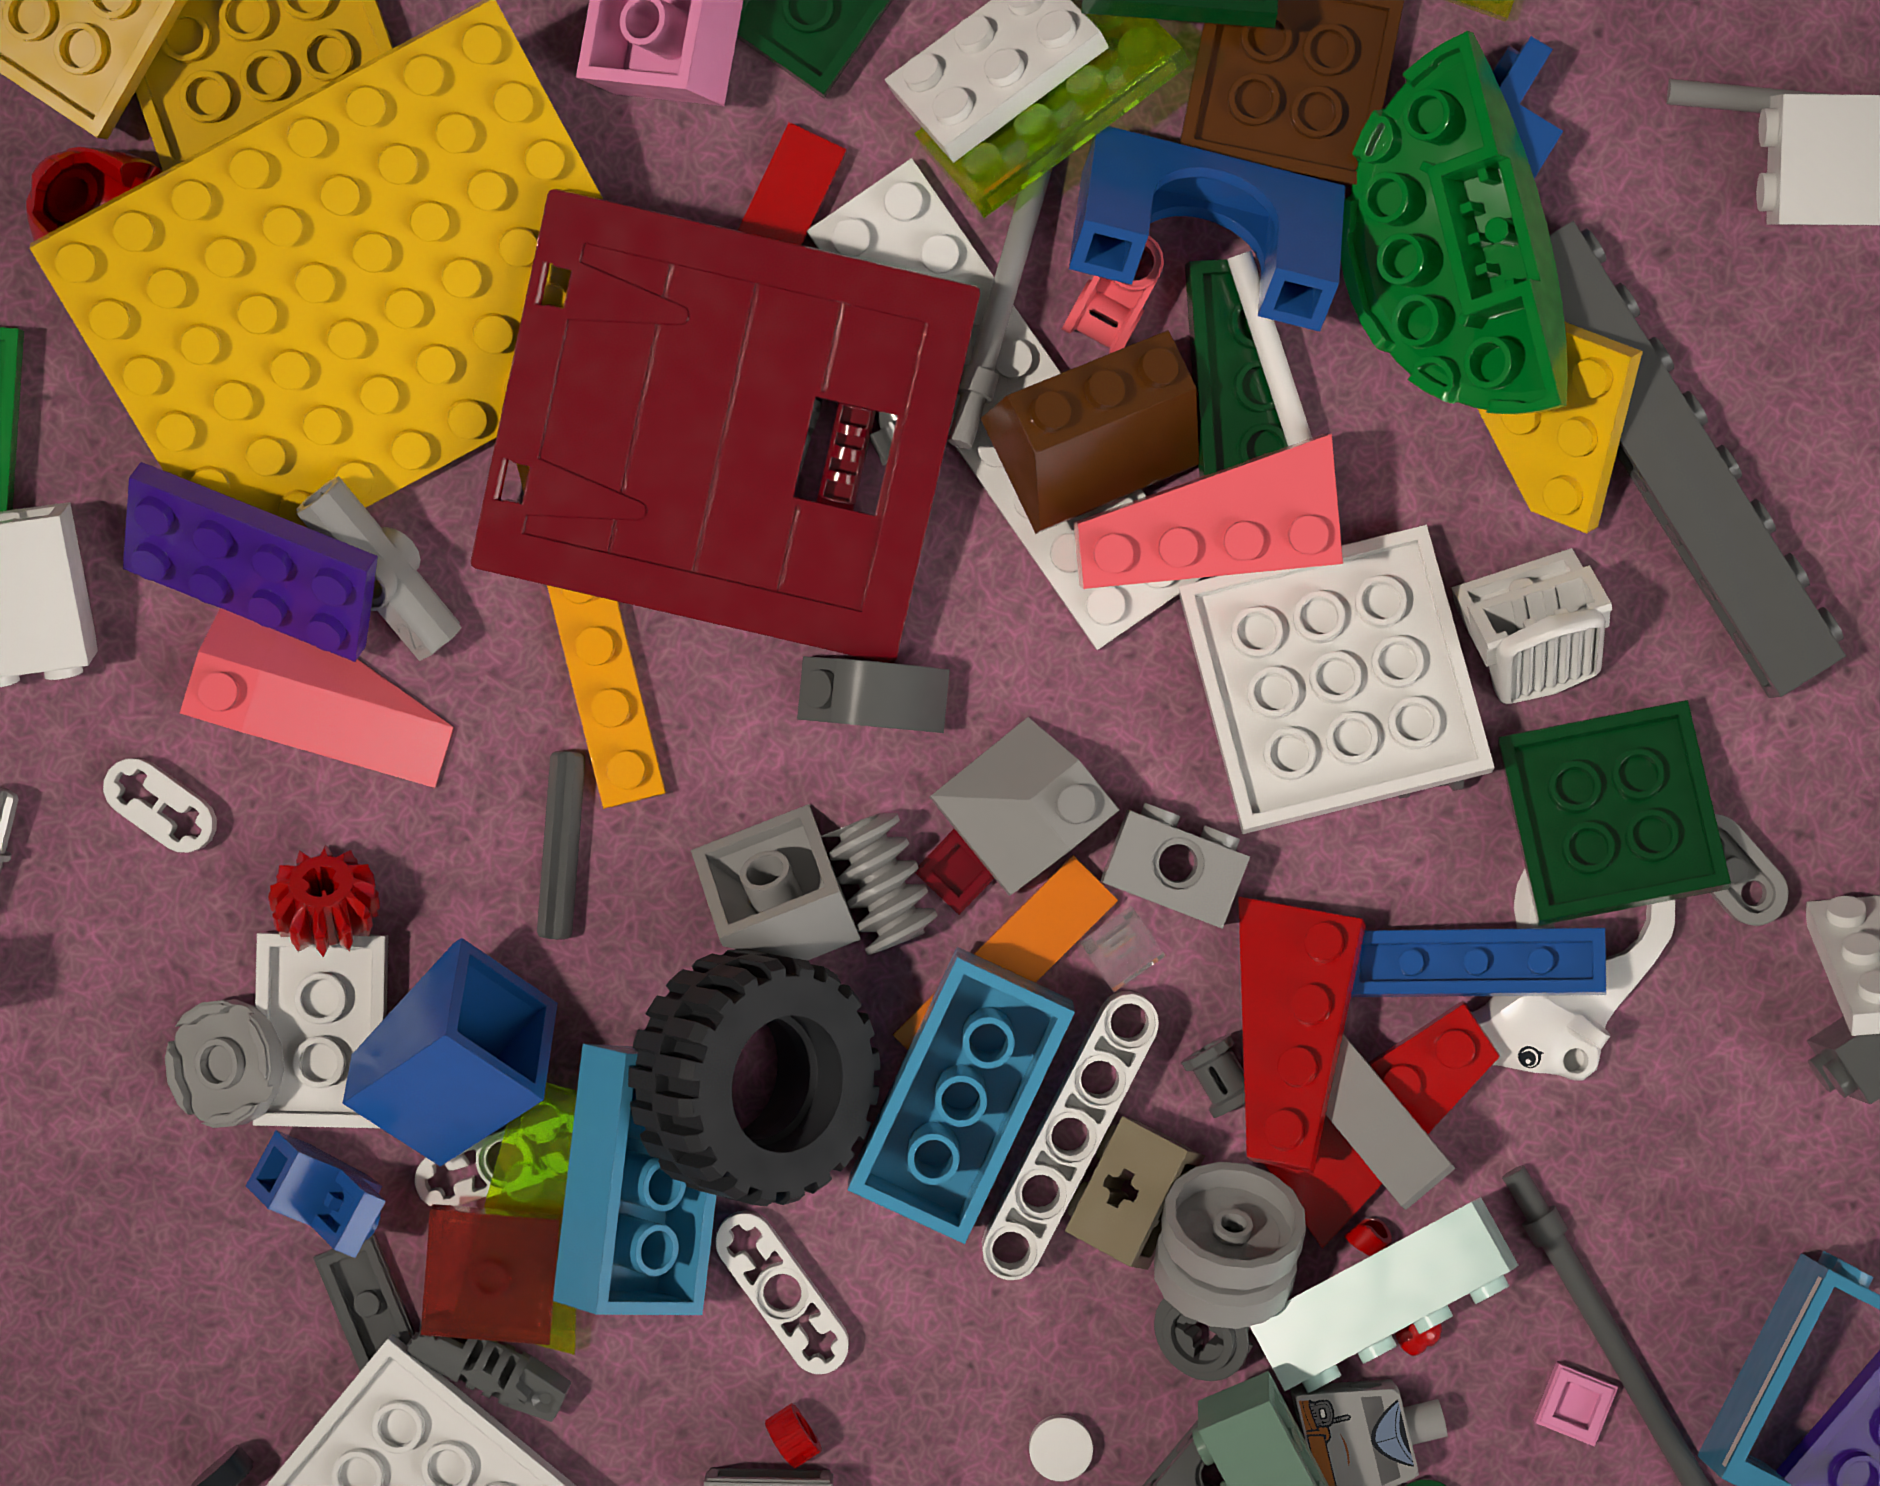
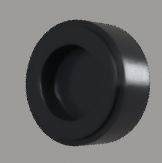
[191,1445,254,1486]

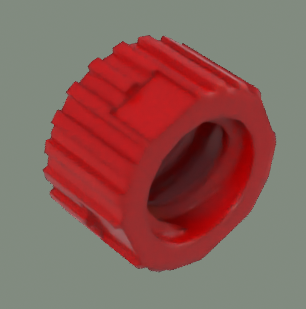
[765,1403,822,1468]

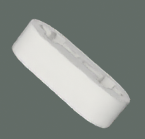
[103,758,217,853]

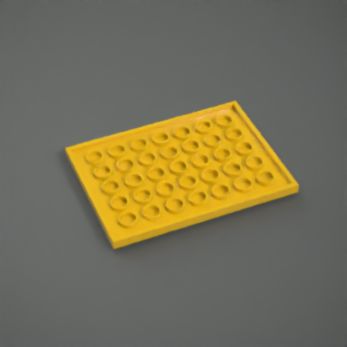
[29,0,603,528]

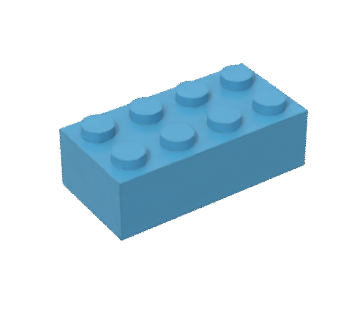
[847,947,1075,1244]
[553,1044,716,1315]

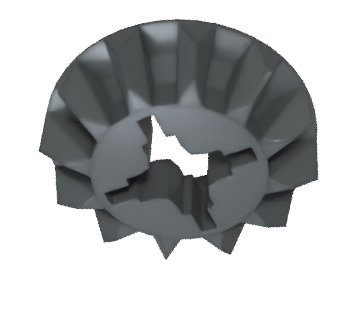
[1154,1299,1253,1381]

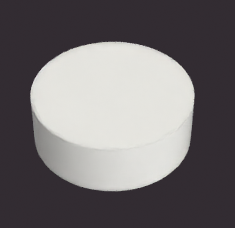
[1029,1414,1093,1481]

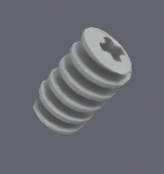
[821,813,937,956]

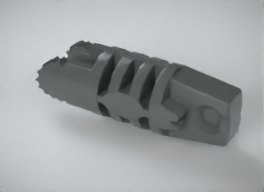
[406,1310,571,1422]

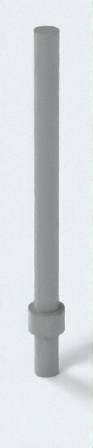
[947,83,1075,449]

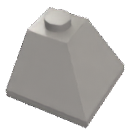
[929,717,1119,896]
[691,804,861,960]

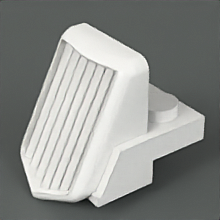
[1452,548,1612,704]

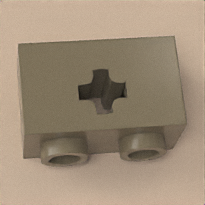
[1065,1116,1205,1270]

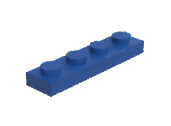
[1351,928,1607,997]

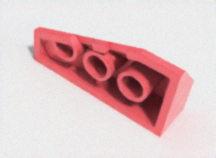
[180,608,454,788]

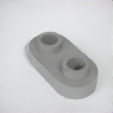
[1709,814,1788,926]

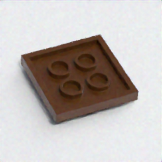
[1179,0,1404,188]

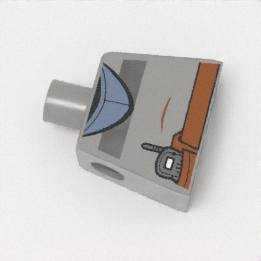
[1290,1379,1448,1486]

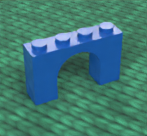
[1069,123,1345,332]

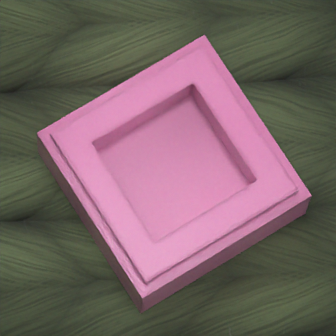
[1533,1361,1618,1446]

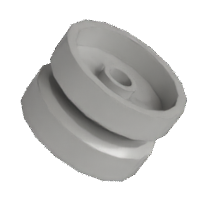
[1154,1162,1306,1329]

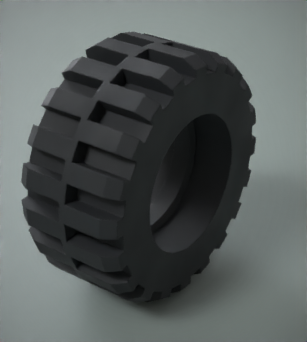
[628,949,880,1207]

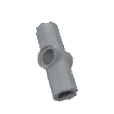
[296,476,462,661]

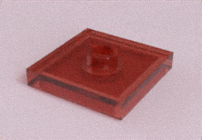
[421,1204,561,1345]

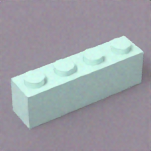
[1250,1197,1519,1393]

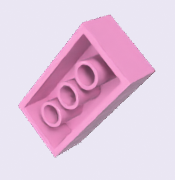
[576,0,743,106]

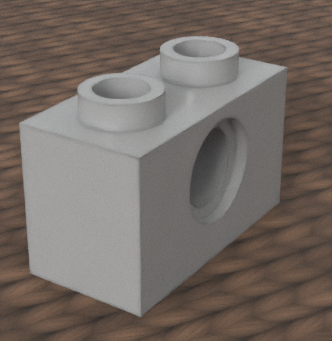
[1100,803,1250,929]

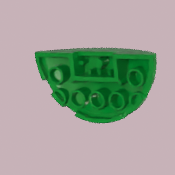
[1341,31,1568,415]

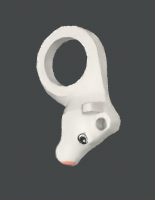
[1472,869,1675,1081]

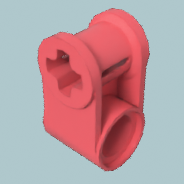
[1062,236,1164,354]

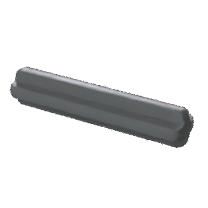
[537,751,586,940]

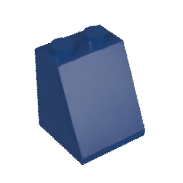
[342,938,558,1167]

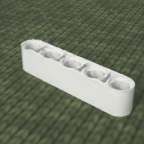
[982,991,1159,1280]

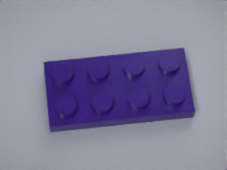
[123,462,378,662]

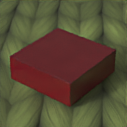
[914,829,994,915]

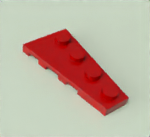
[1238,897,1366,1173]
[1265,1000,1500,1249]

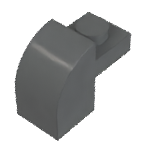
[797,656,950,733]

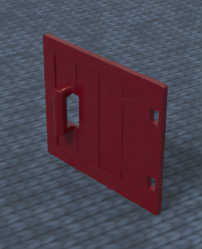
[471,189,981,663]

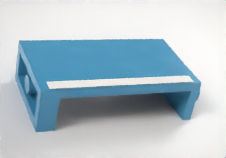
[1697,1251,1880,1486]

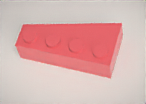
[1074,434,1343,589]

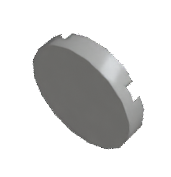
[165,999,284,1128]

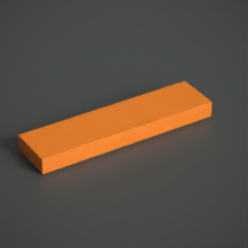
[893,855,1118,1050]

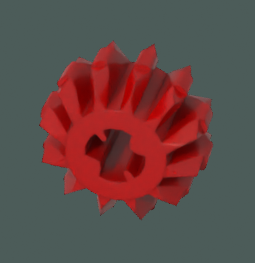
[268,845,380,957]

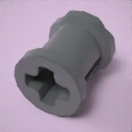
[1181,1034,1245,1118]

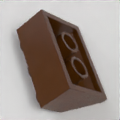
[980,330,1199,534]

